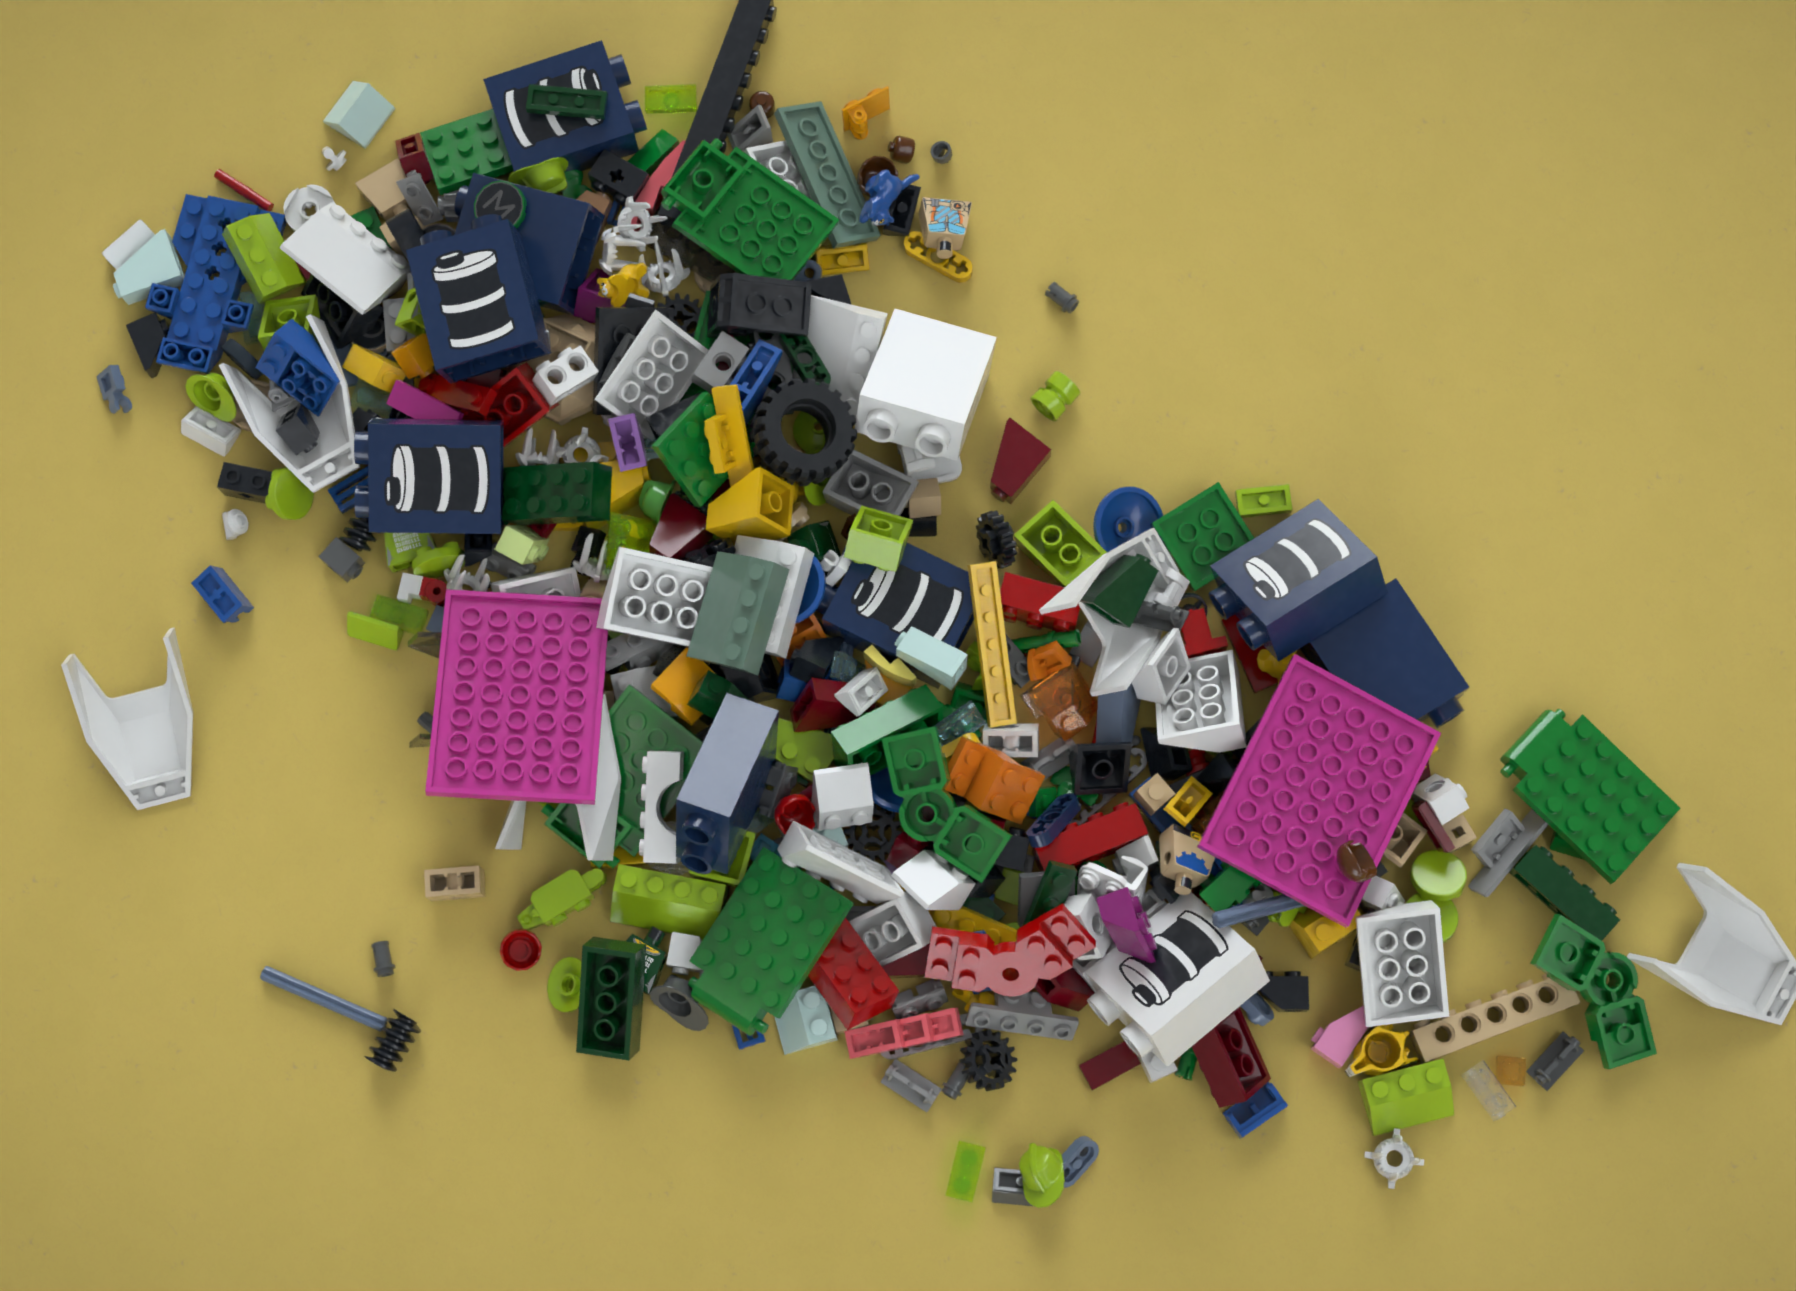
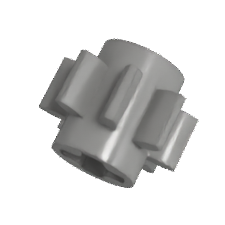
[438,190,459,222]

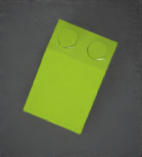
[1014,500,1107,588]

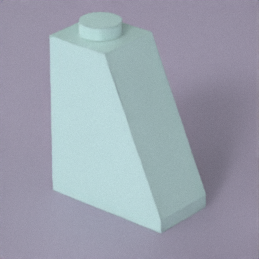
[113,229,185,305]
[895,626,968,691]

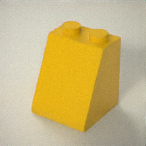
[585,460,652,529]
[706,467,794,545]
[1289,907,1362,959]

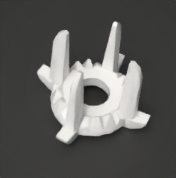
[612,196,668,252]
[599,228,646,276]
[638,241,690,297]
[555,427,609,463]
[515,428,560,466]
[573,532,627,583]
[444,554,490,592]
[1364,1128,1424,1189]

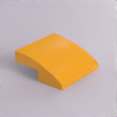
[651,647,715,726]

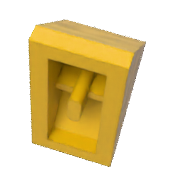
[1164,776,1213,827]

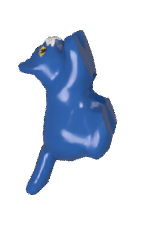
[859,170,920,226]

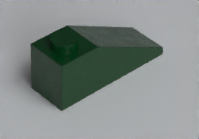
[687,670,749,719]

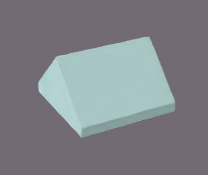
[323,81,395,149]

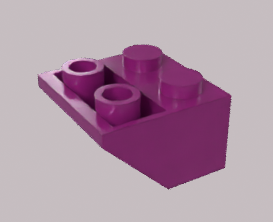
[1096,887,1157,963]

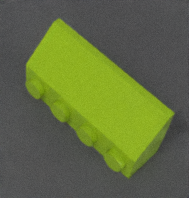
[610,864,729,940]

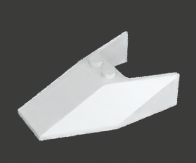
[219,314,360,493]
[1039,528,1179,697]
[61,627,193,810]
[495,694,621,861]
[1627,863,1796,1025]

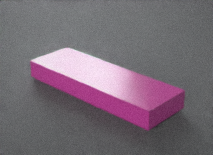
[386,380,464,420]

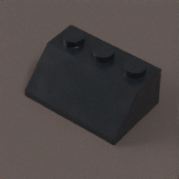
[301,274,383,349]
[719,654,780,703]

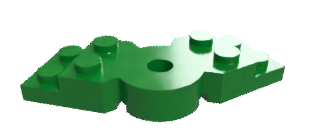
[881,726,1013,883]
[1530,914,1657,1070]

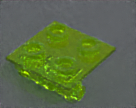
[604,512,657,570]

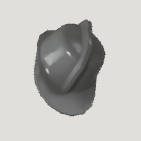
[650,975,709,1031]

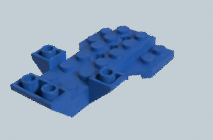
[145,194,287,374]

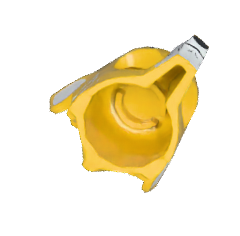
[1345,1024,1420,1077]

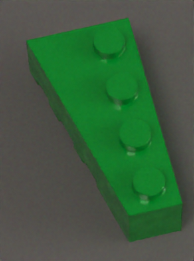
[1199,862,1262,912]

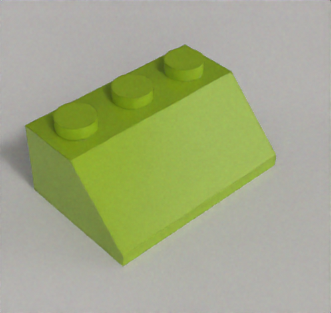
[222,213,306,304]
[1358,1059,1455,1136]

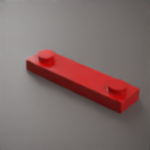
[418,373,497,417]

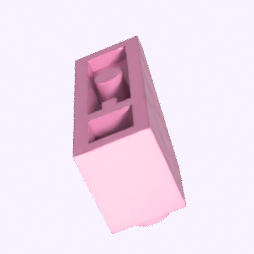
[1311,1006,1368,1068]

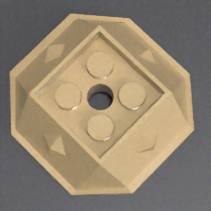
[505,314,595,426]

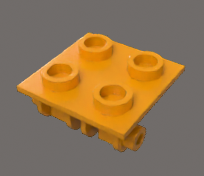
[841,86,890,140]

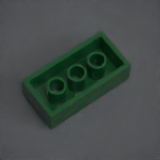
[502,461,612,525]
[576,937,646,1061]

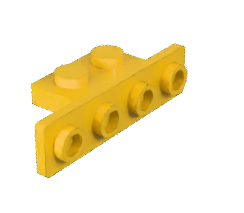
[704,385,754,487]

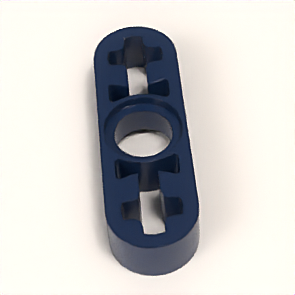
[1026,793,1081,848]

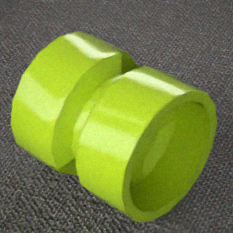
[1030,371,1080,421]

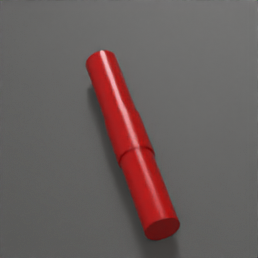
[214,169,274,212]

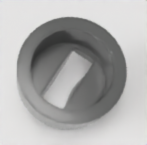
[931,141,952,164]

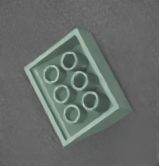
[686,551,789,675]

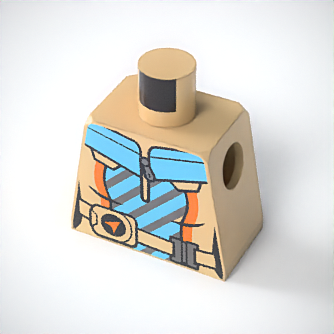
[919,197,972,259]

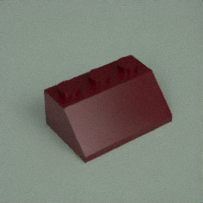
[1192,1007,1271,1108]

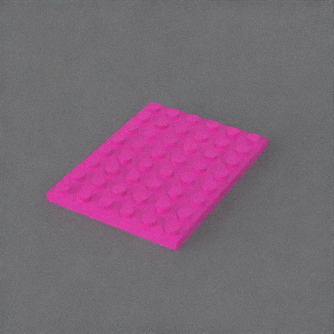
[425,589,608,805]
[1197,654,1441,928]

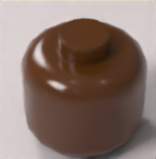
[749,91,775,119]
[888,136,915,164]

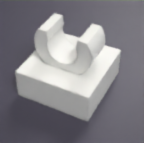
[820,550,852,587]

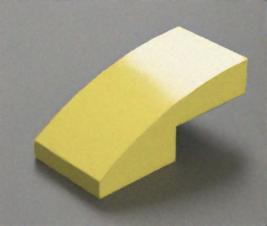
[864,645,916,687]

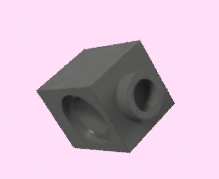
[318,537,365,583]

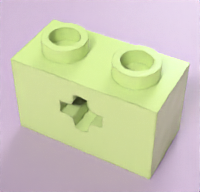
[494,524,550,565]

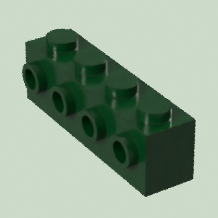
[1509,845,1620,941]

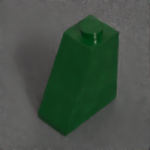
[1080,554,1159,628]

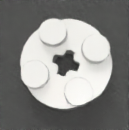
[283,185,335,232]

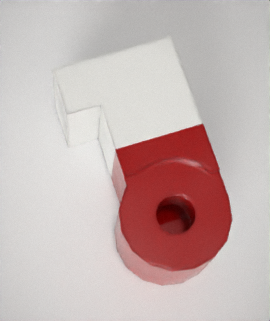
[397,573,447,607]

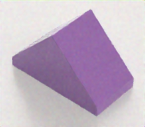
[608,413,647,472]

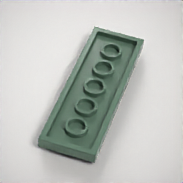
[774,101,881,249]

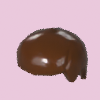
[857,156,898,198]
[1337,840,1377,883]

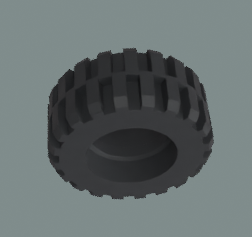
[749,378,857,486]

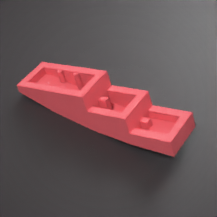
[631,140,685,232]
[844,1007,964,1059]

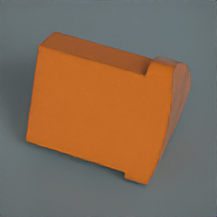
[1027,641,1072,682]

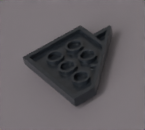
[593,307,694,415]

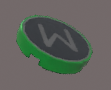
[474,180,527,229]

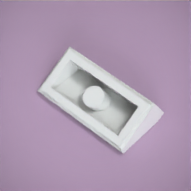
[102,219,155,270]
[181,406,241,457]
[834,667,888,716]

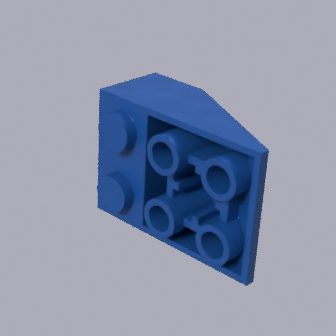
[255,319,340,417]

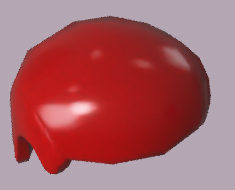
[774,794,816,834]
[500,929,542,971]

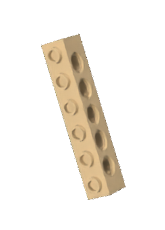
[1409,974,1581,1064]

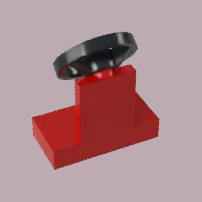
[1179,593,1228,658]

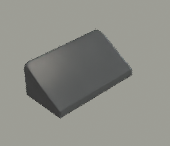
[992,1168,1032,1206]

